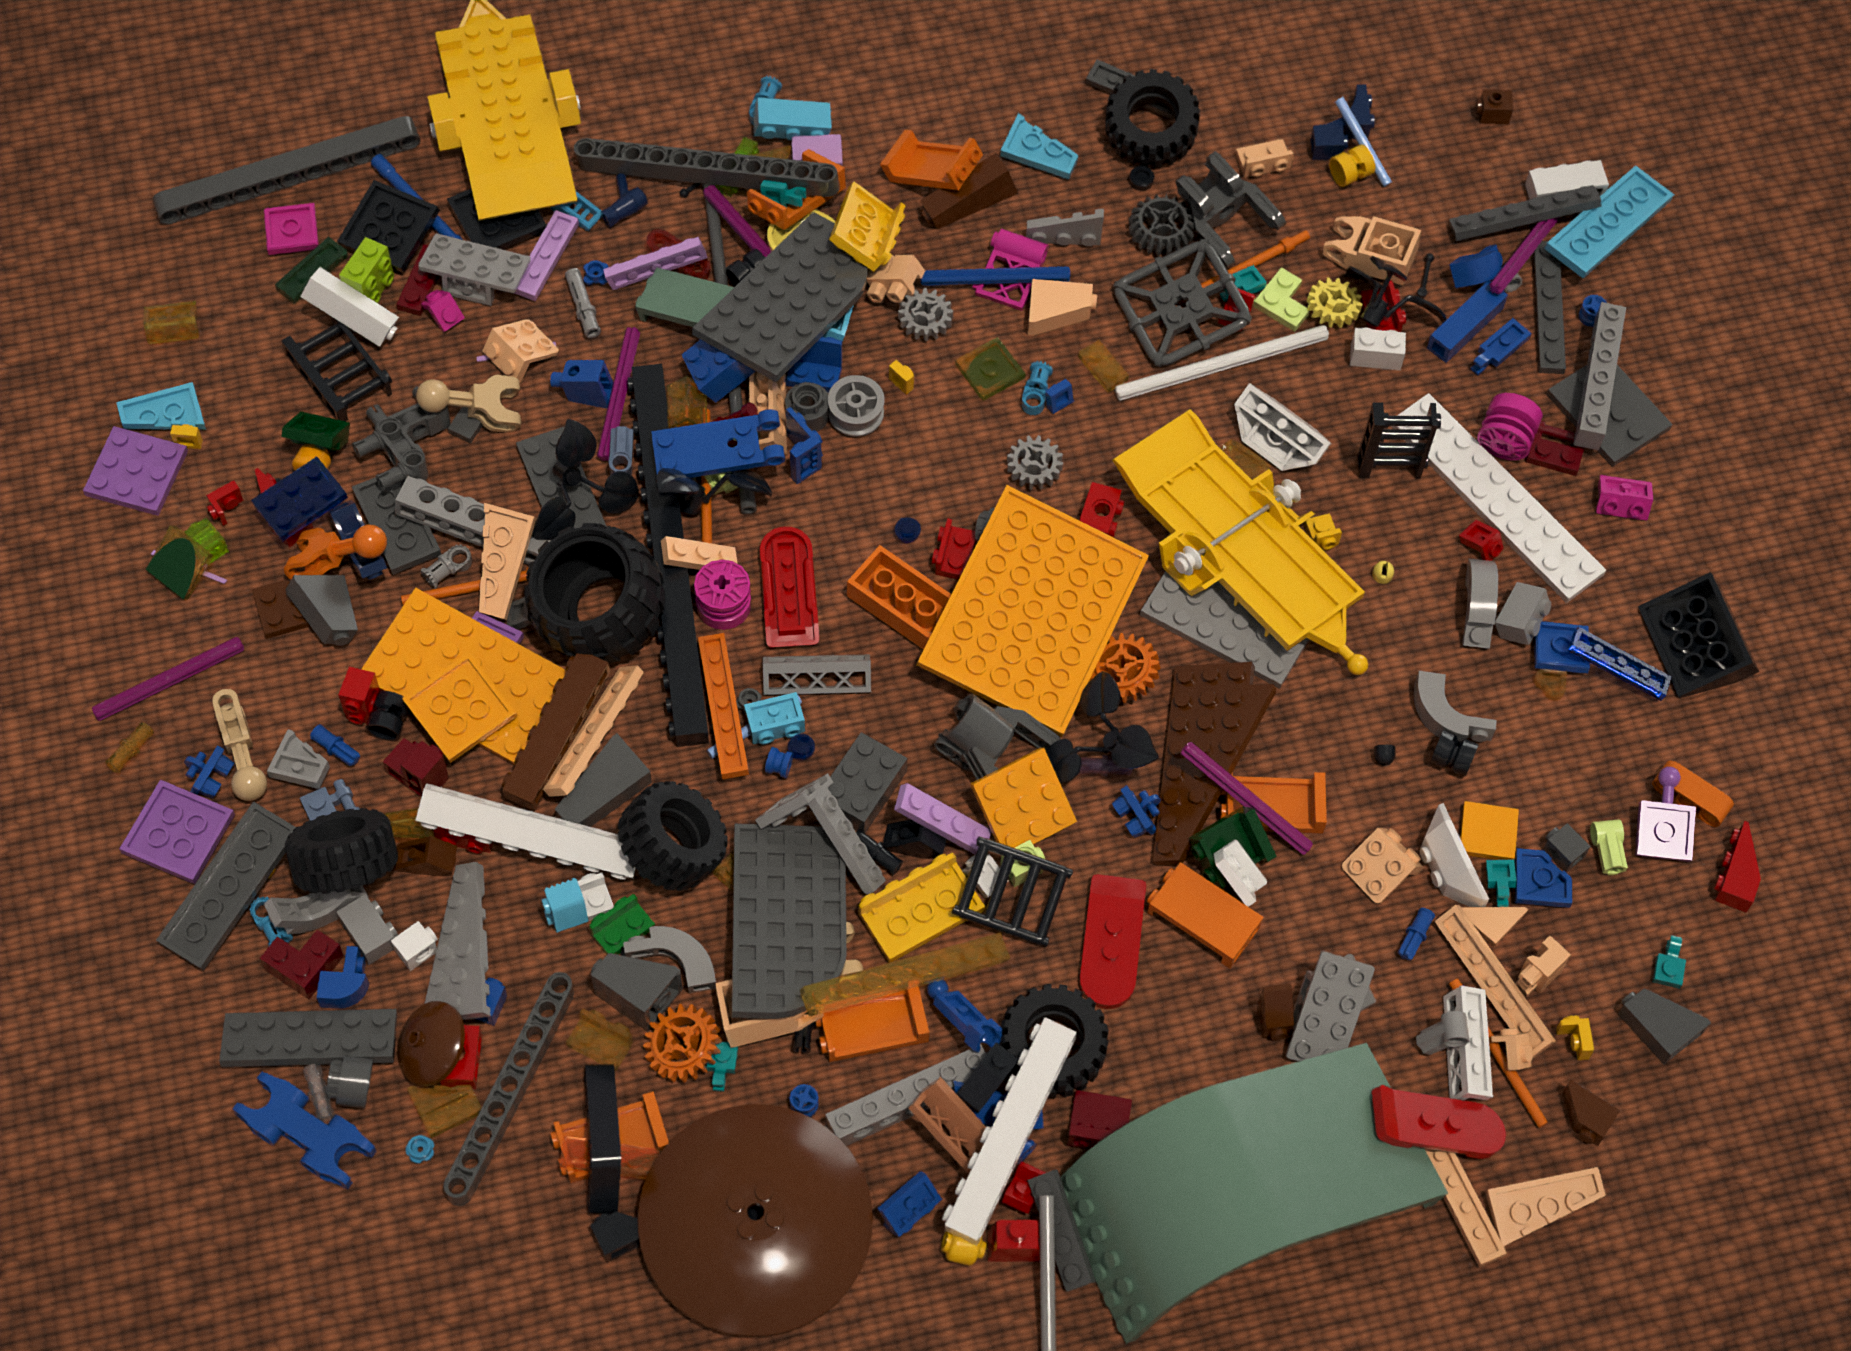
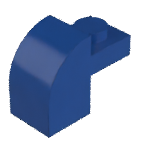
[1449,245,1503,288]
[316,946,369,1009]

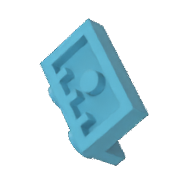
[744,692,805,744]

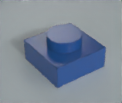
[1045,379,1074,414]

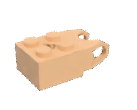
[1323,216,1421,285]
[715,979,824,1048]

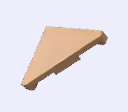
[1461,907,1528,947]

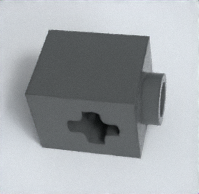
[1543,823,1591,873]

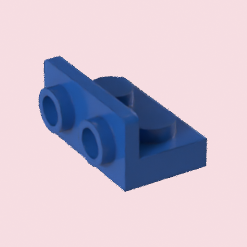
[877,1171,942,1237]

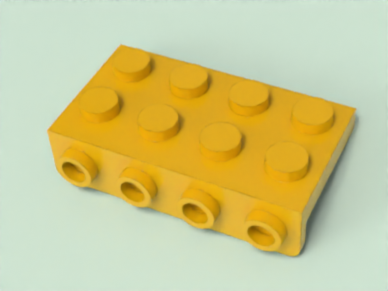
[829,181,905,272]
[858,853,985,963]

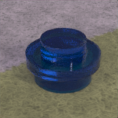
[895,517,921,543]
[788,734,815,760]

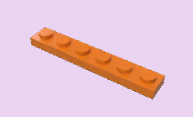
[698,633,749,780]

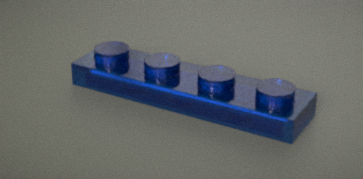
[1567,627,1672,701]

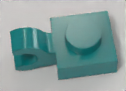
[760,180,807,208]
[1220,265,1267,302]
[1486,860,1516,907]
[1652,935,1686,989]
[707,1042,739,1092]

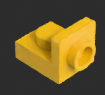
[1304,513,1342,550]
[1556,1016,1594,1060]

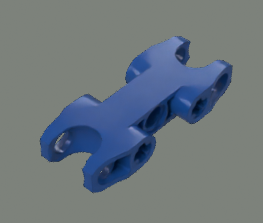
[232,1072,377,1189]

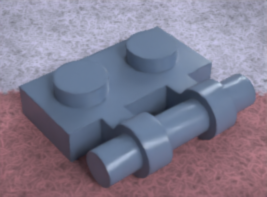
[300,779,360,821]

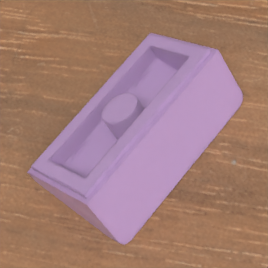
[792,134,842,165]

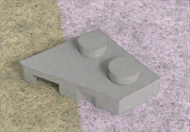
[267,729,330,789]

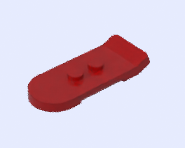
[760,527,820,648]
[1079,874,1146,1009]
[1372,1085,1506,1159]

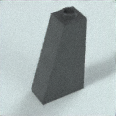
[555,733,652,827]

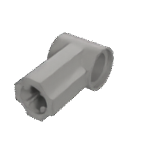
[1416,1011,1469,1055]

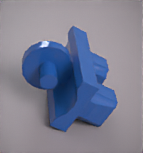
[184,745,234,799]
[1112,785,1161,838]

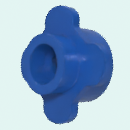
[583,260,609,285]

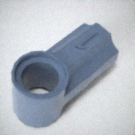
[608,426,634,475]

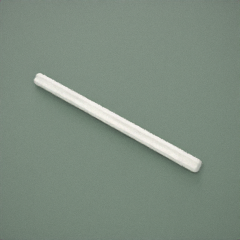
[1115,325,1329,400]

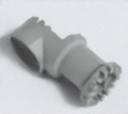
[420,544,472,589]

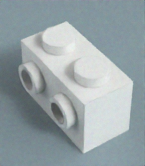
[1350,328,1406,370]

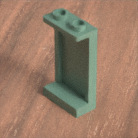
[635,268,734,327]

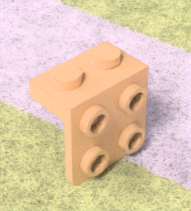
[482,319,559,382]
[1342,827,1424,903]

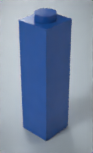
[1427,281,1508,363]

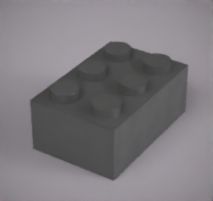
[827,732,908,833]

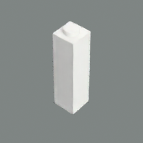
[300,267,399,347]

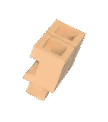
[867,255,925,303]
[1515,936,1571,998]

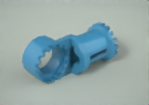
[749,76,782,126]
[1022,361,1053,415]
[250,896,293,946]

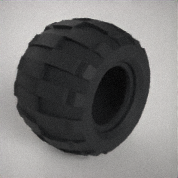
[524,523,666,664]

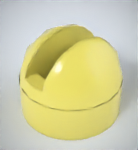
[1372,561,1394,584]

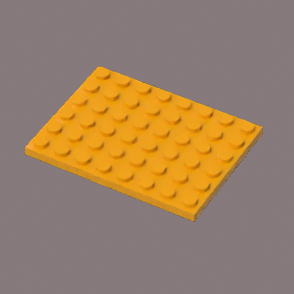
[916,485,1149,737]

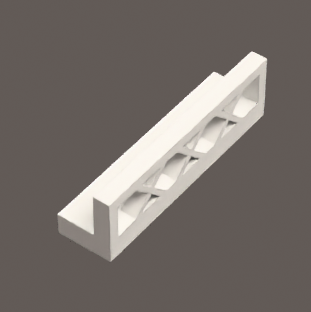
[1443,986,1493,1100]

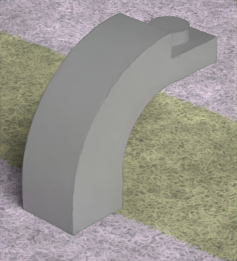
[1462,558,1498,648]
[1414,671,1497,742]
[264,885,368,934]
[623,926,716,994]

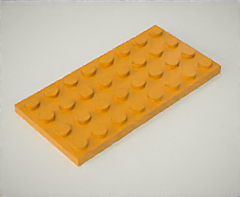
[362,587,567,766]

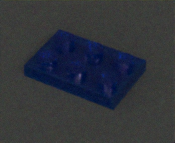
[251,457,348,542]

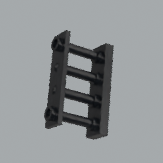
[281,316,392,422]
[1357,403,1441,479]

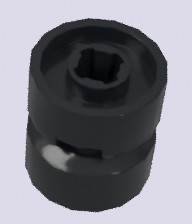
[725,248,765,287]
[365,691,409,741]
[1430,730,1479,776]

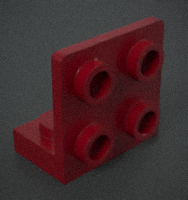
[1067,1090,1132,1149]

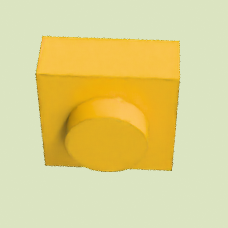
[889,360,914,395]
[170,424,203,449]

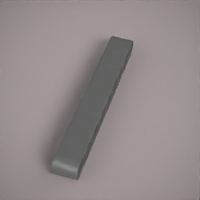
[444,972,574,1206]

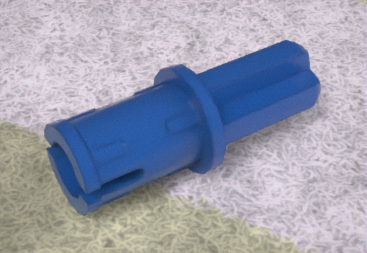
[310,724,360,766]
[1398,907,1435,961]

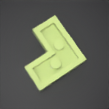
[1253,267,1309,332]

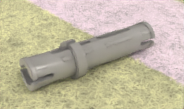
[565,268,601,338]

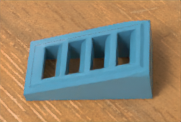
[549,191,602,231]

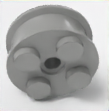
[828,375,885,436]

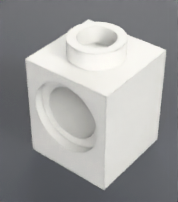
[391,921,438,971]

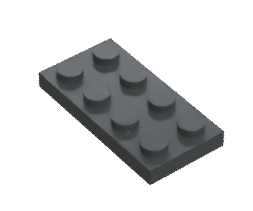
[352,477,441,575]

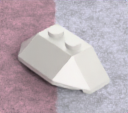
[1234,383,1331,471]
[1420,803,1489,907]

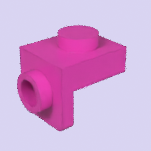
[421,290,465,332]

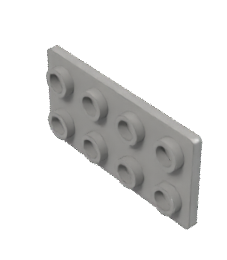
[418,234,531,306]
[1286,951,1375,1061]

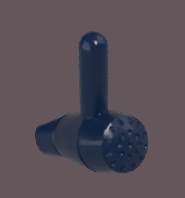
[601,173,648,228]

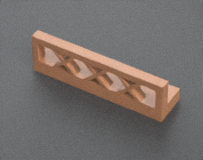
[909,1077,1018,1174]

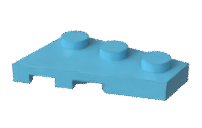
[1000,113,1078,179]
[116,382,206,429]

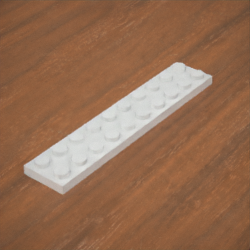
[1391,393,1606,603]

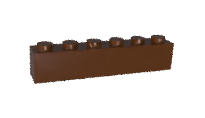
[502,653,610,811]

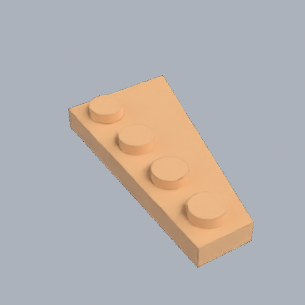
[479,503,537,620]
[1485,1167,1606,1246]

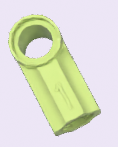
[1590,819,1628,875]

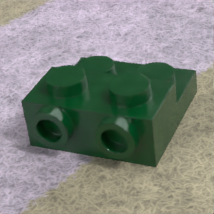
[281,411,350,451]

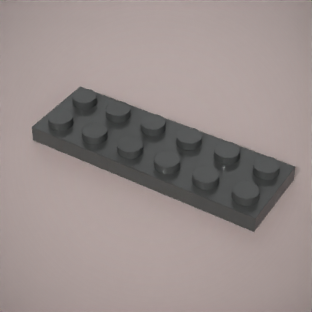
[516,426,607,529]
[156,801,296,971]
[219,1009,398,1067]

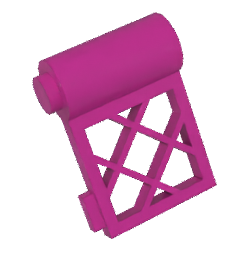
[972,229,1049,311]

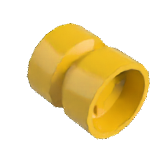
[1329,144,1376,187]

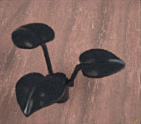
[1344,255,1446,328]
[533,419,639,540]
[656,468,772,515]
[1046,671,1159,784]

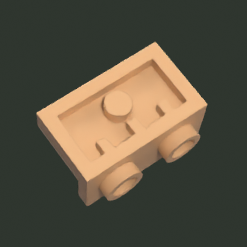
[1235,139,1293,178]

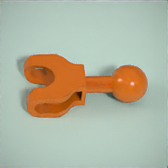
[283,524,387,580]

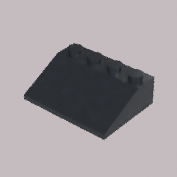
[1638,572,1760,698]

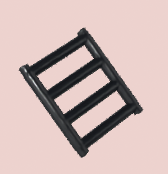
[951,836,1073,947]

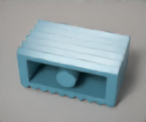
[541,878,588,932]

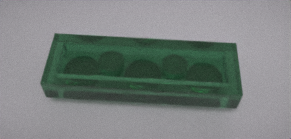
[275,236,348,304]

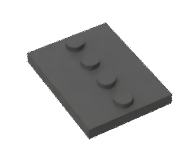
[1546,365,1673,467]

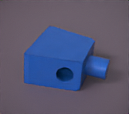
[550,360,613,409]

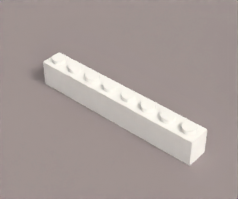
[416,783,635,879]
[942,1018,1076,1246]

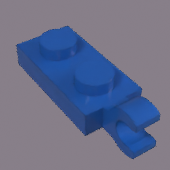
[1471,318,1532,375]

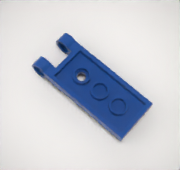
[651,409,785,478]

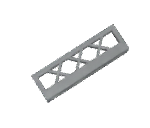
[763,654,871,695]

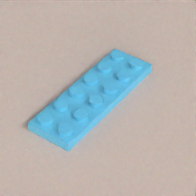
[1544,165,1674,278]

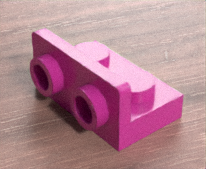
[1596,475,1653,520]

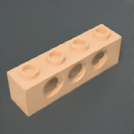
[749,371,787,455]

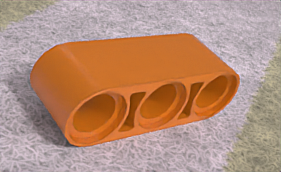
[1652,761,1734,827]

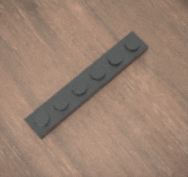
[1449,185,1601,241]
[1533,241,1566,374]

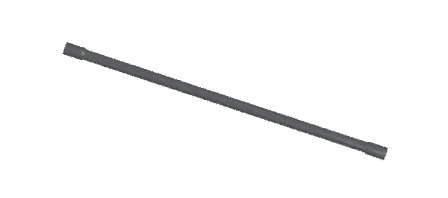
[702,183,757,514]

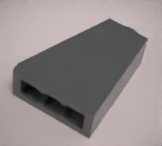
[286,575,358,646]
[1618,988,1711,1064]

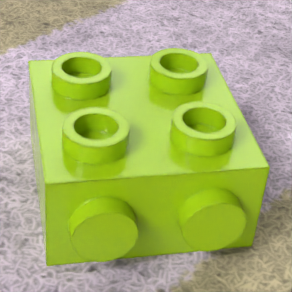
[339,237,394,303]

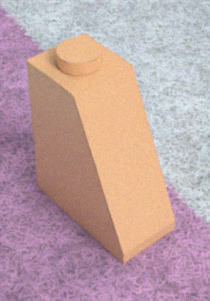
[1028,279,1097,336]

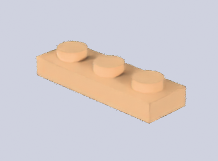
[661,536,738,570]

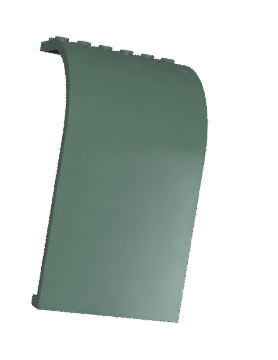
[1060,1043,1448,1344]

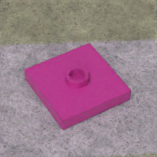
[264,203,319,255]

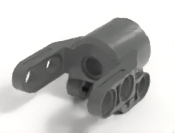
[1175,151,1286,269]
[934,694,1061,780]

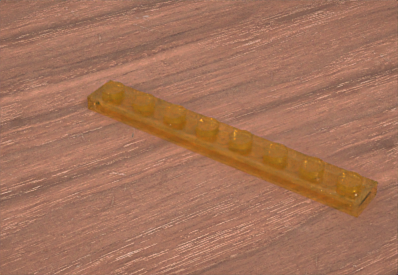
[800,933,1010,1017]

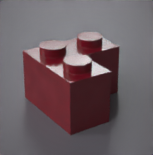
[383,738,449,798]
[260,929,344,1000]

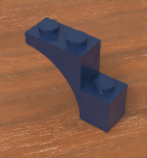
[1310,84,1375,160]
[327,500,387,580]

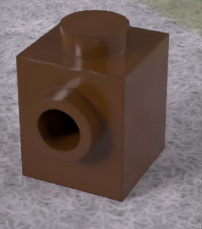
[1475,89,1514,125]

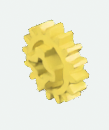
[1306,278,1362,328]

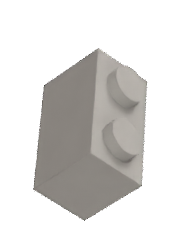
[1495,582,1551,645]
[336,894,398,965]

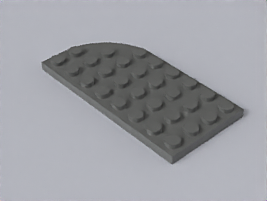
[692,212,867,382]
[732,824,847,1019]

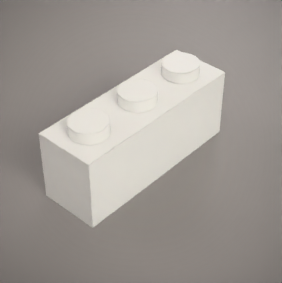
[1525,160,1609,200]

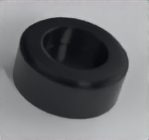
[1129,166,1154,191]

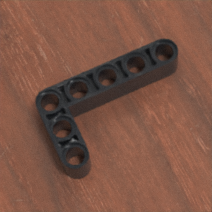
[584,1064,621,1214]

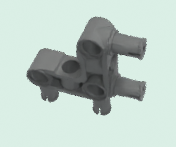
[352,384,451,491]

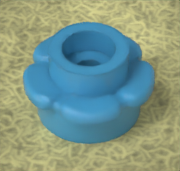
[406,1135,434,1163]

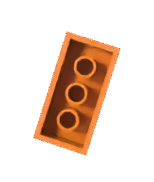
[847,545,951,650]

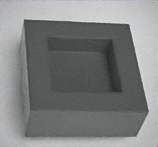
[507,597,532,630]

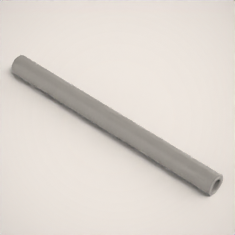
[1039,1196,1056,1351]

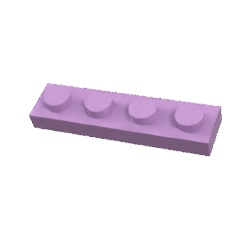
[515,210,579,301]
[603,237,707,290]
[894,783,991,855]

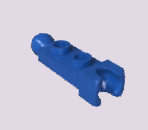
[927,978,1002,1052]

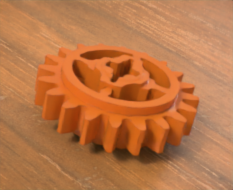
[1089,633,1161,703]
[643,1004,722,1083]

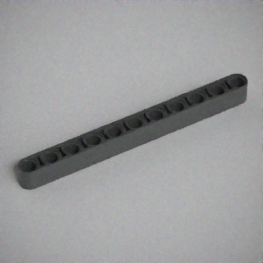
[153,116,421,224]
[574,138,840,197]

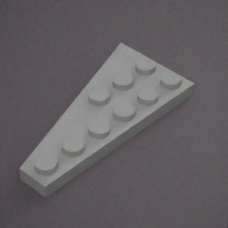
[424,862,491,1020]

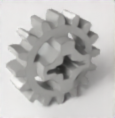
[898,288,953,341]
[1007,435,1063,490]

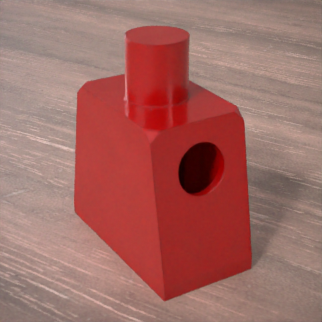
[987,1220,1040,1262]

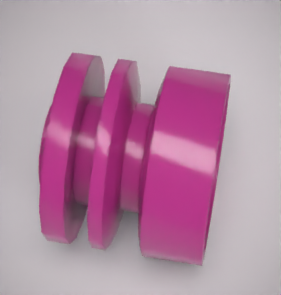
[1477,393,1543,461]
[694,559,751,630]

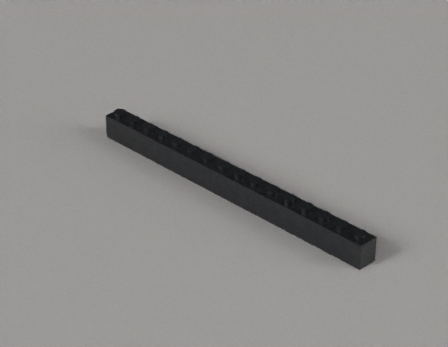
[627,364,709,747]

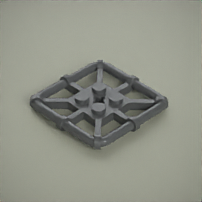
[1113,239,1252,367]

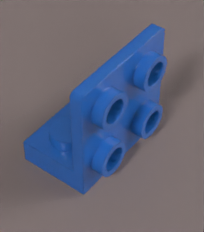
[786,337,842,393]
[786,407,823,484]

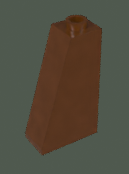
[920,153,1018,230]

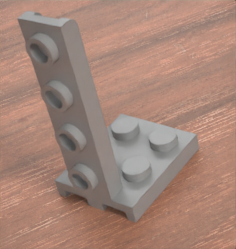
[755,773,886,894]

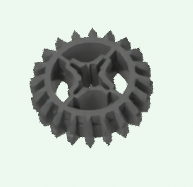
[1129,193,1196,257]

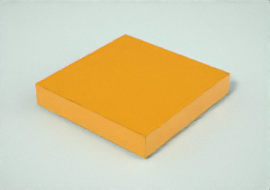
[1460,801,1519,860]

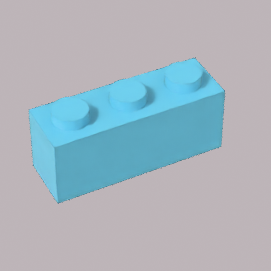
[753,98,832,140]

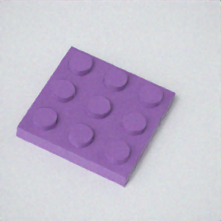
[83,426,188,516]
[119,780,235,884]

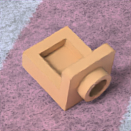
[1491,1028,1533,1070]

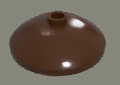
[397,1001,465,1086]

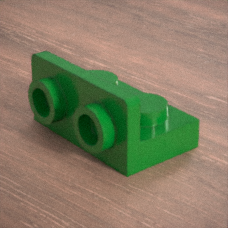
[589,894,655,955]

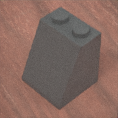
[591,953,683,1032]

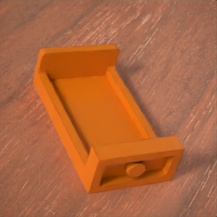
[880,130,983,191]
[747,149,846,230]
[1220,772,1327,833]
[1147,862,1264,969]
[813,980,929,1062]
[550,1091,669,1183]

